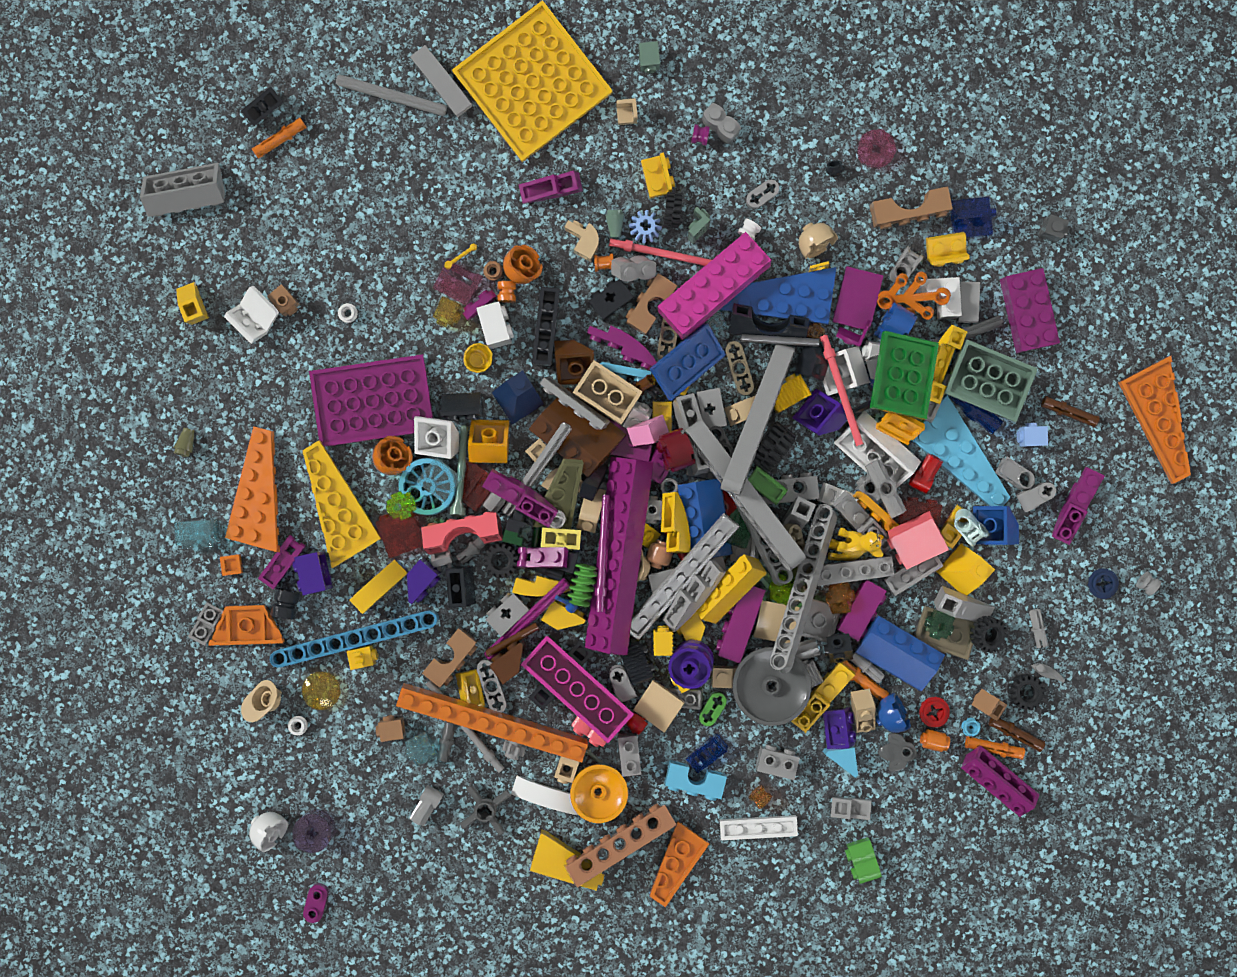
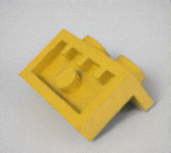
[641,152,675,199]
[926,232,970,267]

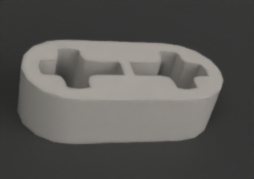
[746,180,779,209]

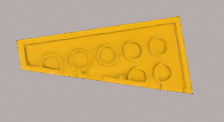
[302,440,381,568]

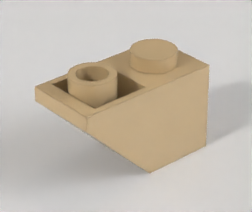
[851,688,876,733]

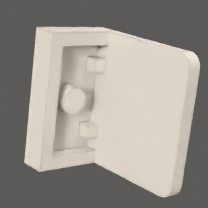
[224,286,279,344]

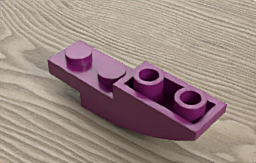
[587,325,657,370]
[1052,467,1105,545]
[482,468,558,528]

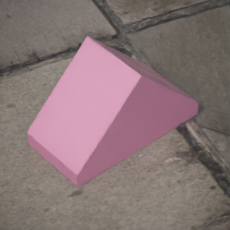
[627,415,669,446]

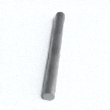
[741,334,819,347]

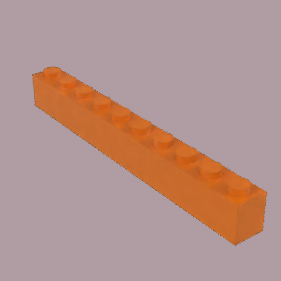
[396,683,588,763]

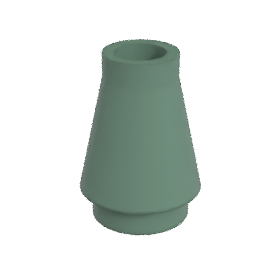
[605,210,624,237]

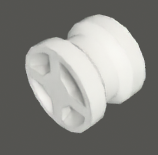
[738,219,762,240]

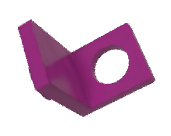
[836,319,871,347]

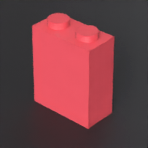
[887,511,949,570]

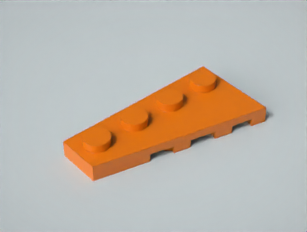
[649,820,709,907]

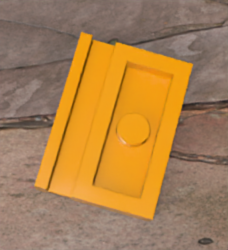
[876,412,925,445]

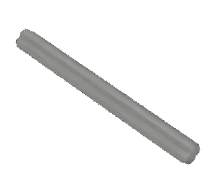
[336,74,447,116]
[503,422,571,516]

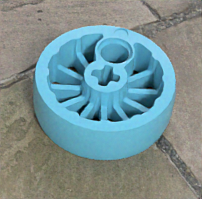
[398,458,456,516]

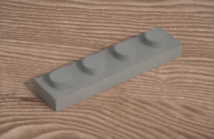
[540,377,610,430]

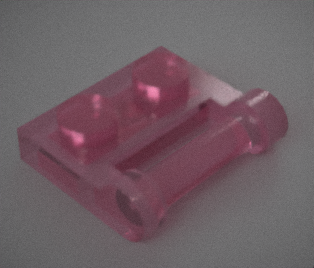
[433,258,483,306]

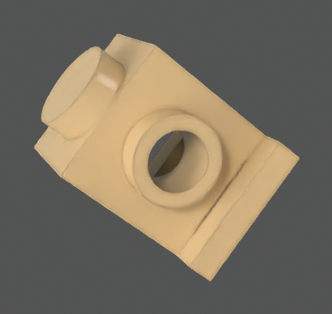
[554,756,579,784]

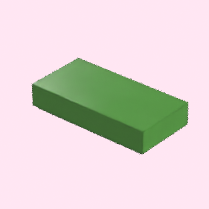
[748,466,788,505]

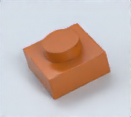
[220,554,243,576]

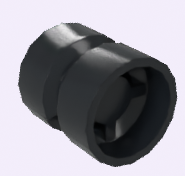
[270,588,300,620]

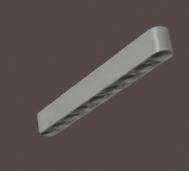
[720,344,795,496]
[684,420,806,571]
[770,504,837,673]

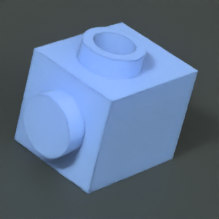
[1017,423,1048,447]

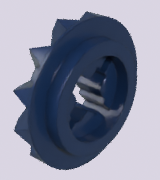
[1087,568,1119,599]

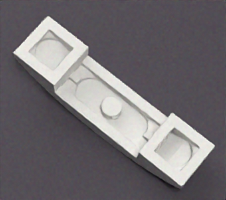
[511,775,578,815]

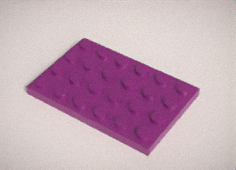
[309,354,433,447]

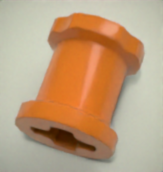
[594,253,613,272]

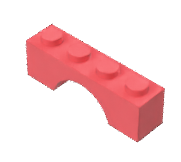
[421,512,503,555]

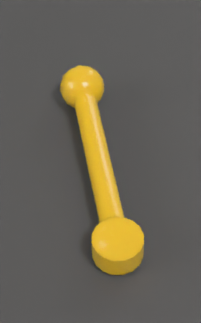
[444,244,477,269]

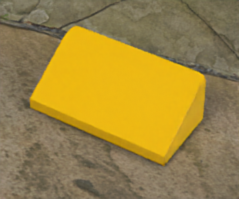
[455,669,485,707]

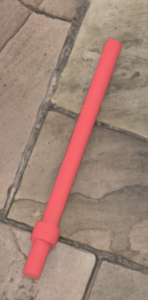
[609,238,712,266]
[820,335,864,447]

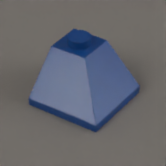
[973,506,1019,545]

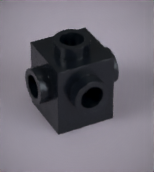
[823,634,853,663]

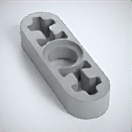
[477,659,507,713]

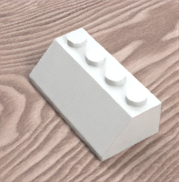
[834,411,921,492]

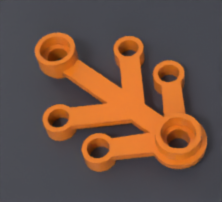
[877,272,951,320]

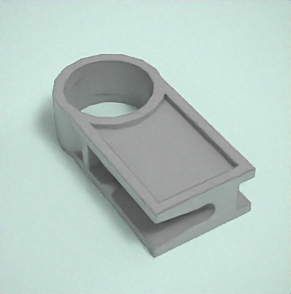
[995,456,1035,490]

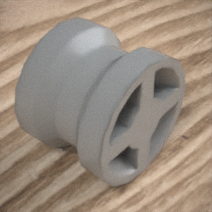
[1136,572,1161,596]

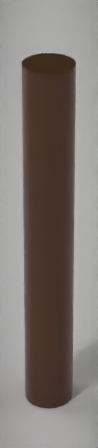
[485,623,539,657]

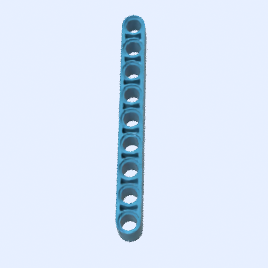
[270,610,439,668]

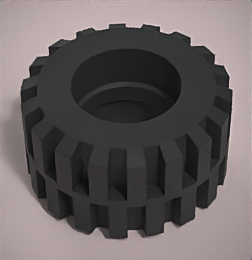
[753,421,796,473]

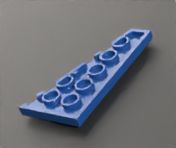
[720,267,837,325]

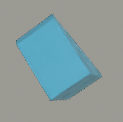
[823,746,858,778]

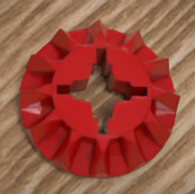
[918,696,950,728]

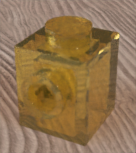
[433,296,462,328]

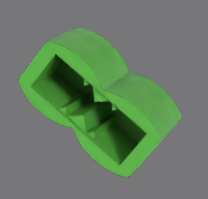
[844,837,882,884]

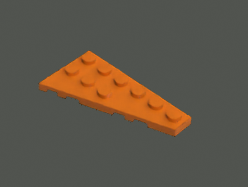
[1118,356,1191,484]
[225,426,280,552]

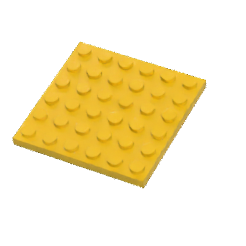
[452,0,613,162]

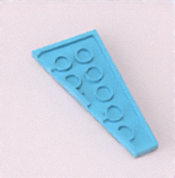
[911,395,1010,506]

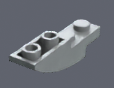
[832,490,890,554]

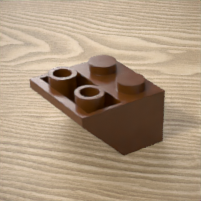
[489,640,526,684]

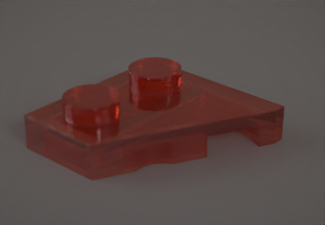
[462,459,491,512]

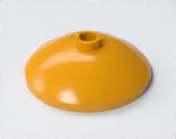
[570,764,628,823]

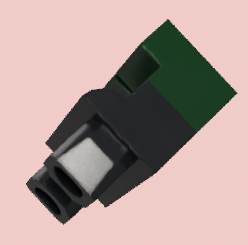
[502,509,528,546]

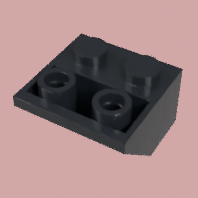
[441,392,483,421]

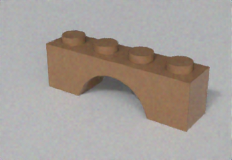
[870,187,953,230]

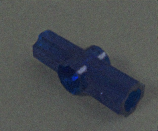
[949,396,1003,434]

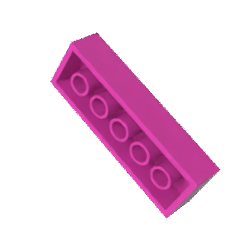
[657,232,771,340]
[521,636,634,743]

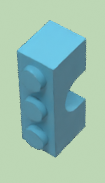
[664,760,727,801]

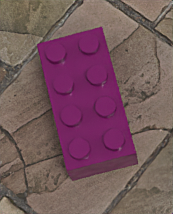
[1000,268,1060,354]

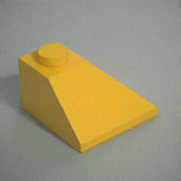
[936,543,995,595]

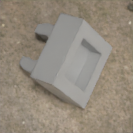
[431,547,452,572]

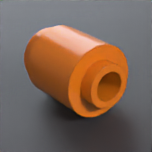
[920,729,950,752]

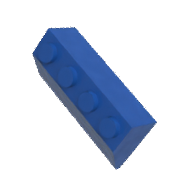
[677,479,733,558]
[855,616,945,691]

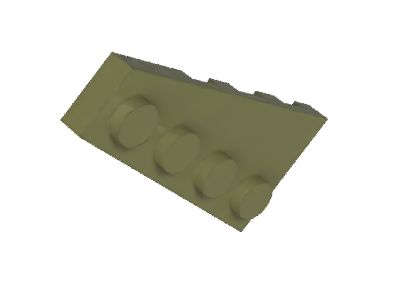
[532,459,583,529]

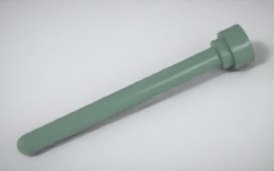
[450,425,468,517]

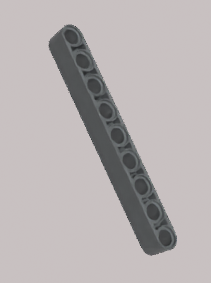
[709,426,793,586]

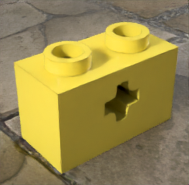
[541,527,581,550]

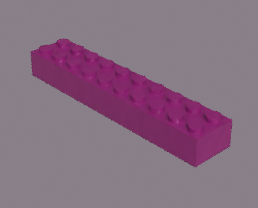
[585,457,654,655]

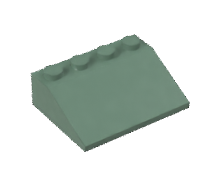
[944,339,1038,422]

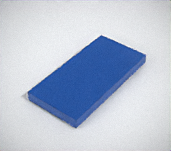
[650,323,726,400]

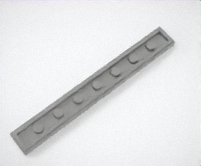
[630,513,740,640]

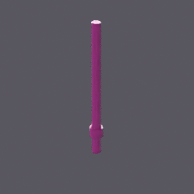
[595,495,610,612]

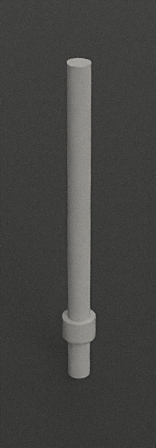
[425,680,504,773]

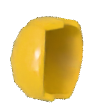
[463,343,493,373]

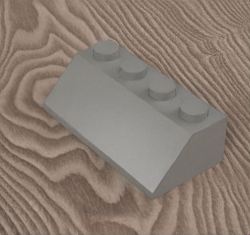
[140,163,225,217]

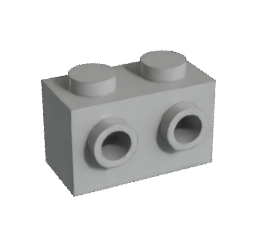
[755,744,800,780]

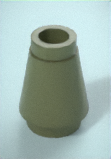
[173,428,195,457]

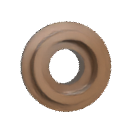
[483,261,503,281]

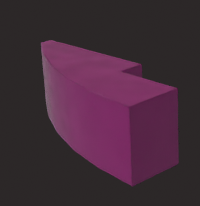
[519,170,583,204]

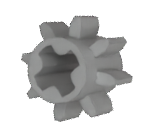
[502,739,527,760]

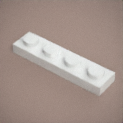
[719,815,798,840]

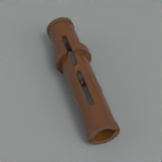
[1041,396,1100,427]
[989,718,1046,752]

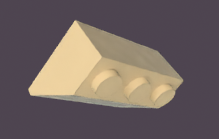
[573,360,642,425]

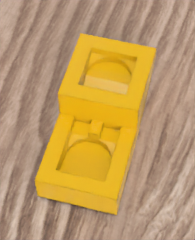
[940,504,968,549]

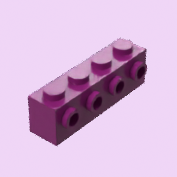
[715,586,766,663]
[961,745,1039,817]

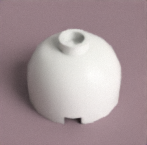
[249,812,288,852]

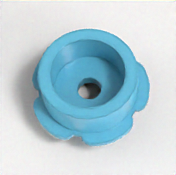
[961,718,980,736]

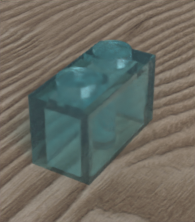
[174,519,219,549]

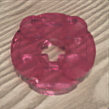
[857,129,896,169]

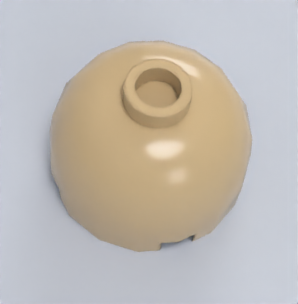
[799,223,838,259]

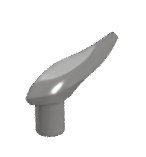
[1031,663,1065,683]

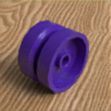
[668,639,714,689]

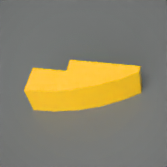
[661,492,691,553]
[350,559,407,614]
[512,575,574,596]

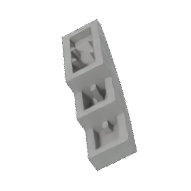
[410,45,472,118]
[663,560,726,632]

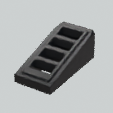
[579,463,608,501]

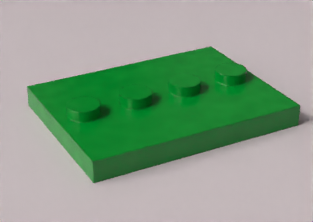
[870,331,939,420]

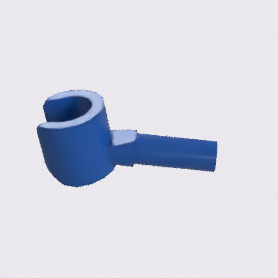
[555,595,578,613]

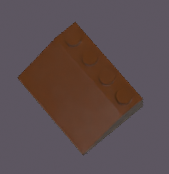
[529,387,626,477]

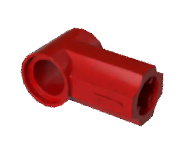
[908,453,943,494]

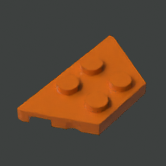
[209,605,285,646]

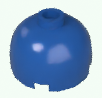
[875,693,911,733]

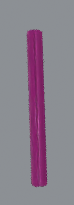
[484,579,570,660]

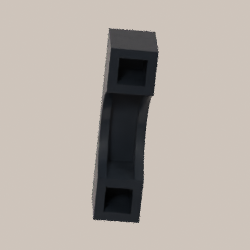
[728,303,809,348]

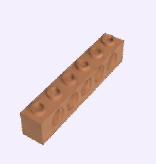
[564,803,676,887]

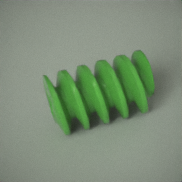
[567,563,598,607]

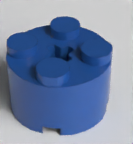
[874,302,917,339]

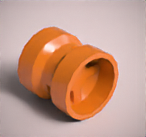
[497,281,516,303]

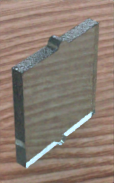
[417,457,463,503]

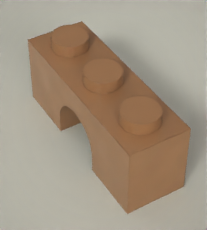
[626,273,677,336]
[422,627,478,688]

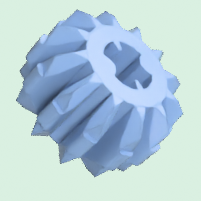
[629,210,662,244]

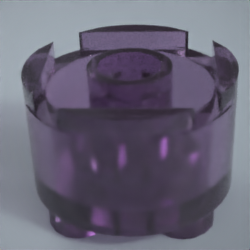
[293,809,336,853]

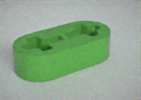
[699,692,727,726]

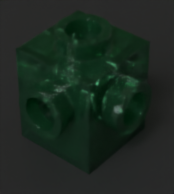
[924,609,955,640]

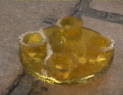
[302,671,341,710]

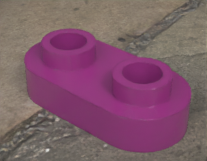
[463,290,497,321]
[303,883,329,923]

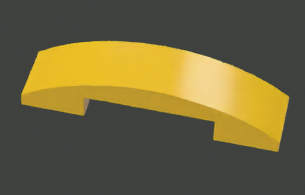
[930,325,968,404]

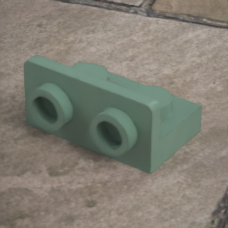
[688,207,710,244]

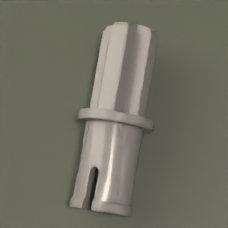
[1029,609,1049,648]
[851,652,885,683]

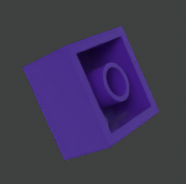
[293,551,333,595]

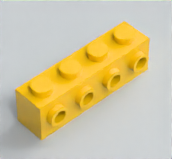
[697,554,767,624]

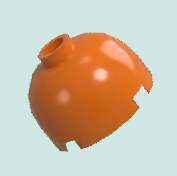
[503,244,543,284]
[372,436,413,476]

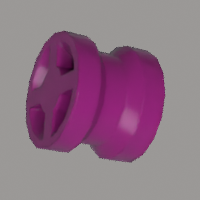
[691,124,710,146]

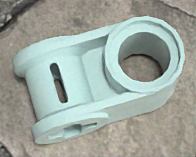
[954,509,989,547]

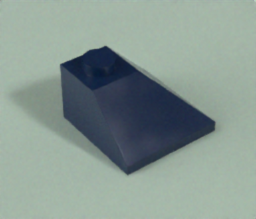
[492,370,544,425]

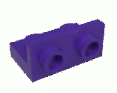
[823,707,856,749]

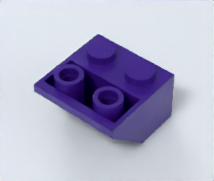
[407,558,441,604]

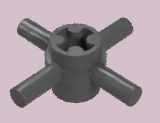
[460,784,511,835]

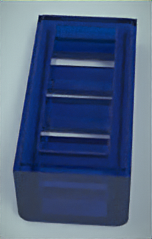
[686,733,728,773]

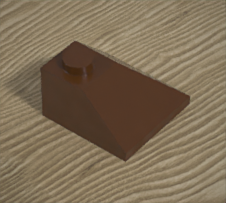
[555,340,594,385]

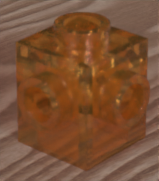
[826,582,855,614]

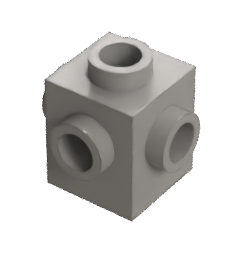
[645,496,662,524]

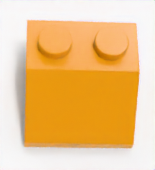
[468,420,510,463]

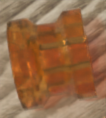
[748,785,773,809]

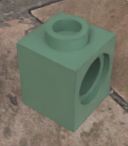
[638,41,660,73]

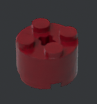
[656,428,696,472]

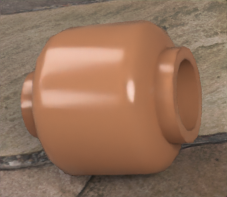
[646,540,673,569]

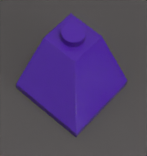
[792,389,847,436]

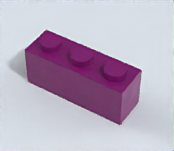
[836,579,887,641]

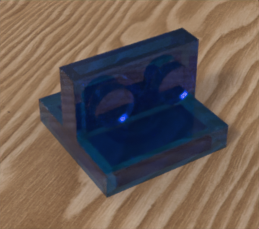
[950,197,997,238]

